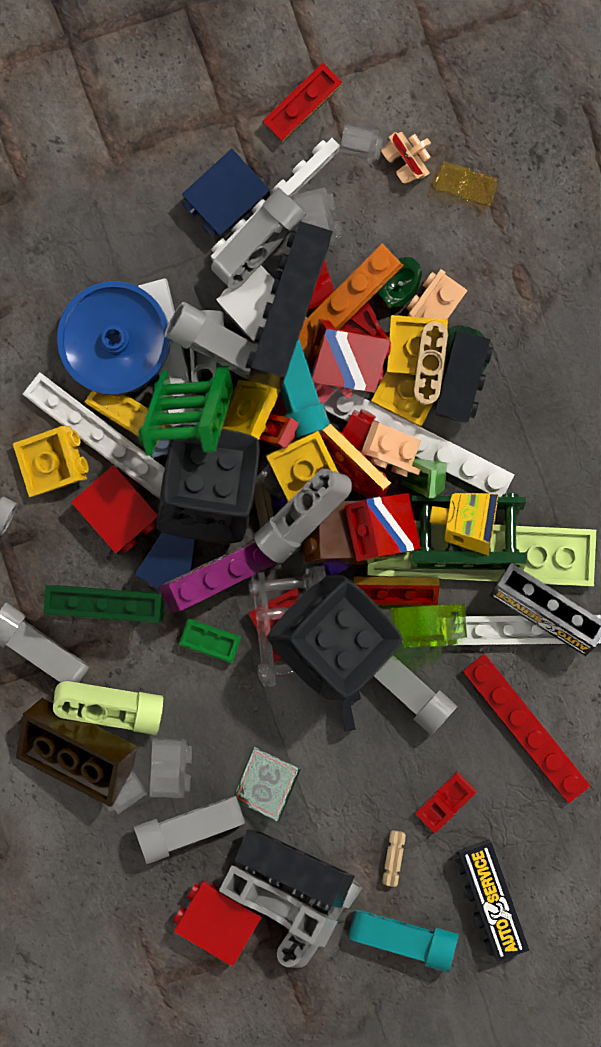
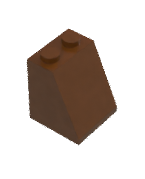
[303,501,394,566]

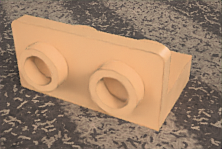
[406,269,468,319]
[362,421,421,477]

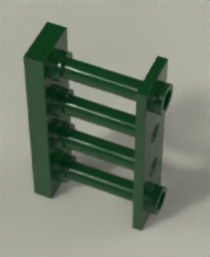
[410,493,527,570]
[43,585,165,623]

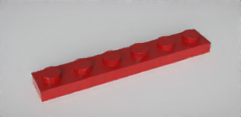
[462,653,591,803]

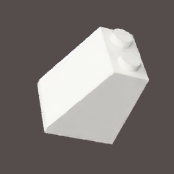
[216,265,307,346]

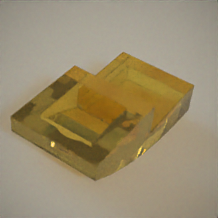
[434,161,499,207]

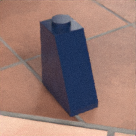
[135,532,196,591]

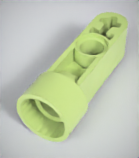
[53,681,163,735]

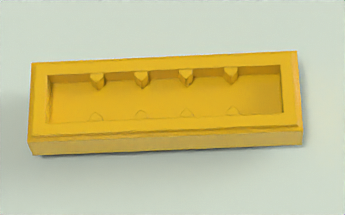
[85,391,170,447]

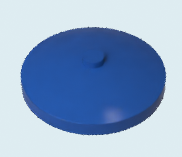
[57,281,171,395]

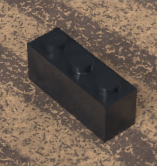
[433,330,493,423]

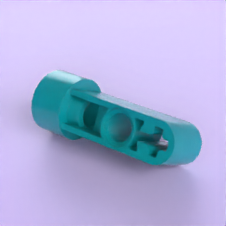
[280,339,330,438]
[347,909,459,973]

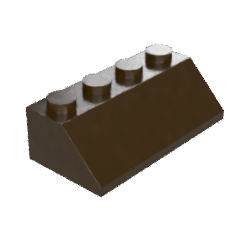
[16,698,137,807]

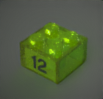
[391,604,467,648]

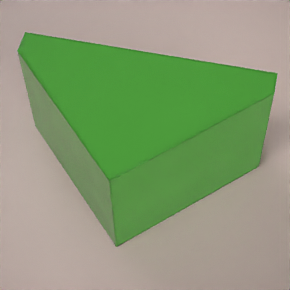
[401,458,447,498]

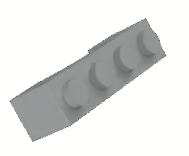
[219,866,338,947]

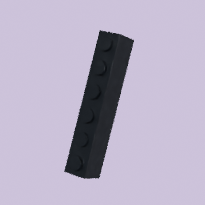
[245,221,333,390]

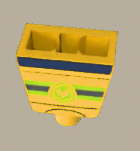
[430,493,499,555]

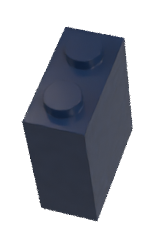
[182,149,271,239]

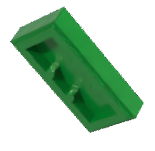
[179,618,242,663]

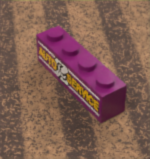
[159,539,278,612]

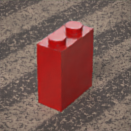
[71,465,158,554]
[173,879,262,967]

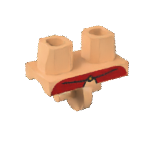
[381,132,431,184]

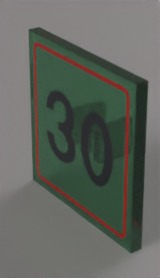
[235,747,301,822]

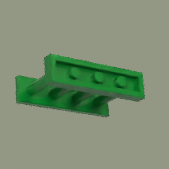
[138,366,234,456]

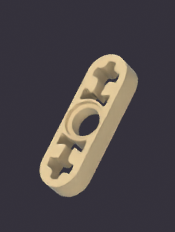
[414,321,448,405]

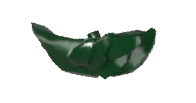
[376,257,422,309]

